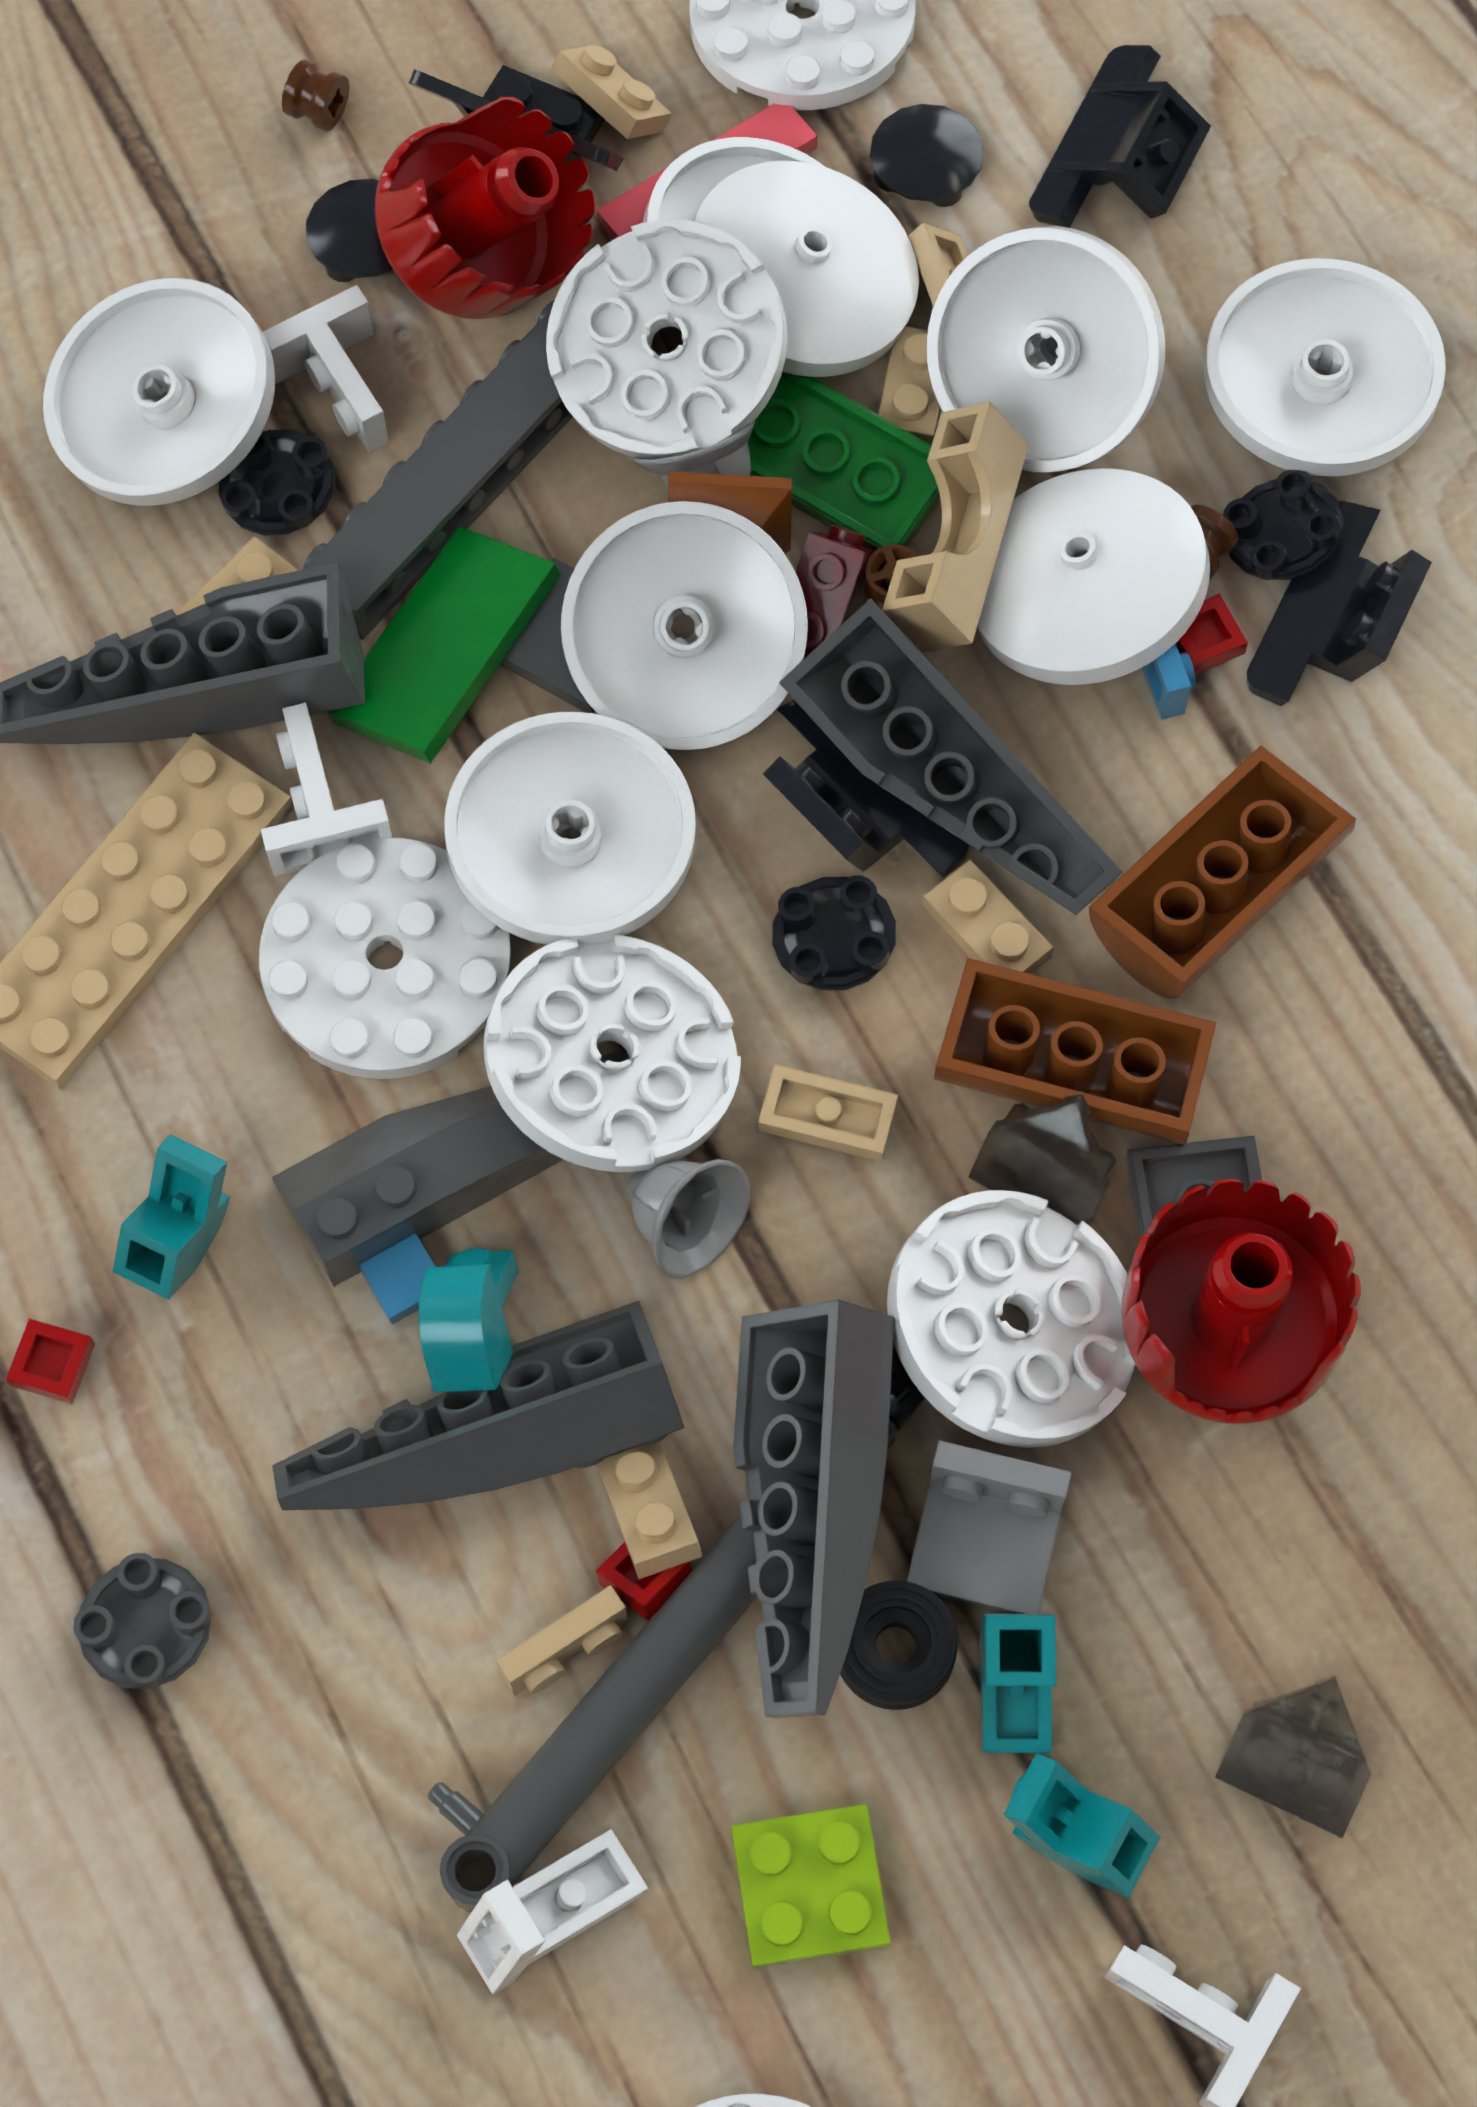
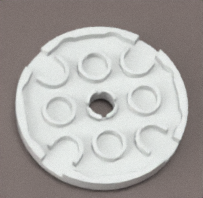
[689,0,915,110]
[546,219,787,460]
[259,837,512,1079]
[484,935,741,1172]
[887,1190,1136,1448]

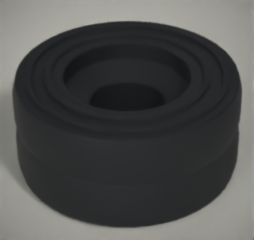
[840,1580,958,1710]

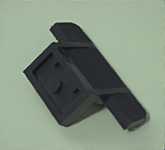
[1029,45,1211,228]
[409,65,624,171]
[1247,501,1432,706]
[763,699,969,878]

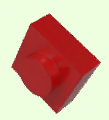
[1175,593,1248,675]
[6,1318,95,1404]
[596,1542,693,1620]

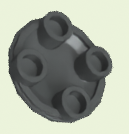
[73,1553,212,1689]

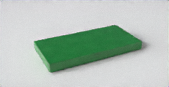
[748,372,940,550]
[327,526,561,764]

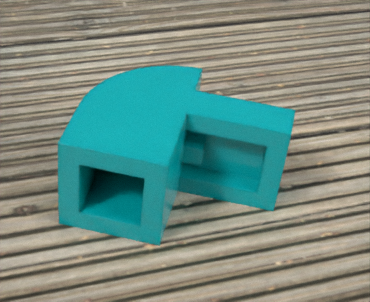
[112,1134,230,1300]
[419,1248,519,1392]
[979,1614,1056,1753]
[1003,1753,1160,1898]

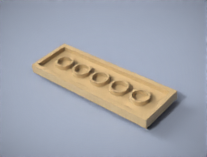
[0,733,294,1090]

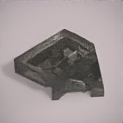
[968,1094,1116,1226]
[1215,1675,1371,1838]

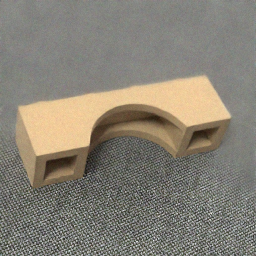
[882,402,1029,652]

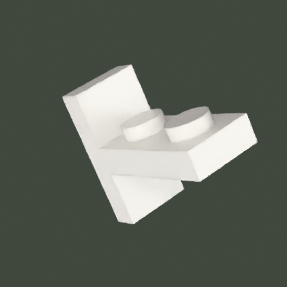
[263,285,389,453]
[261,703,393,877]
[457,1829,648,1995]
[1104,1944,1301,2107]

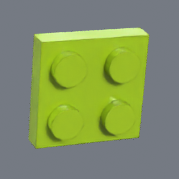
[731,1804,891,1969]

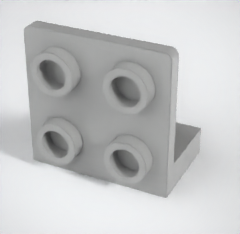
[907,1440,1071,1614]

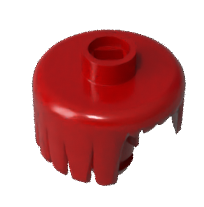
[375,96,596,319]
[1121,1179,1361,1424]

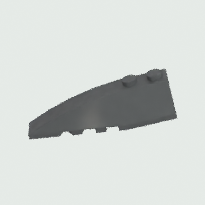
[0,562,365,744]
[779,598,1123,915]
[272,1049,629,1287]
[733,1300,894,1718]
[272,1301,685,1510]

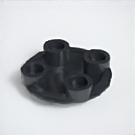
[870,104,984,207]
[306,179,393,282]
[219,429,336,536]
[1223,469,1344,580]
[772,875,896,991]

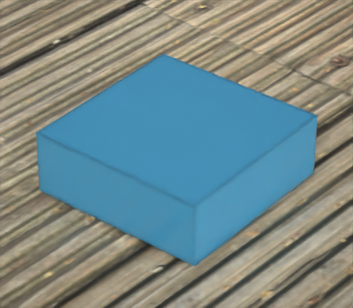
[359,1233,435,1324]

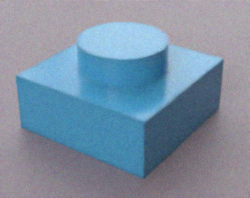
[1142,644,1196,720]

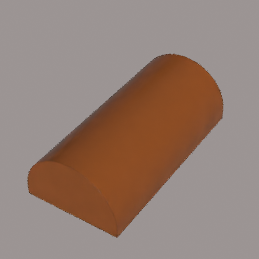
[1089,745,1356,999]
[934,958,1217,1145]

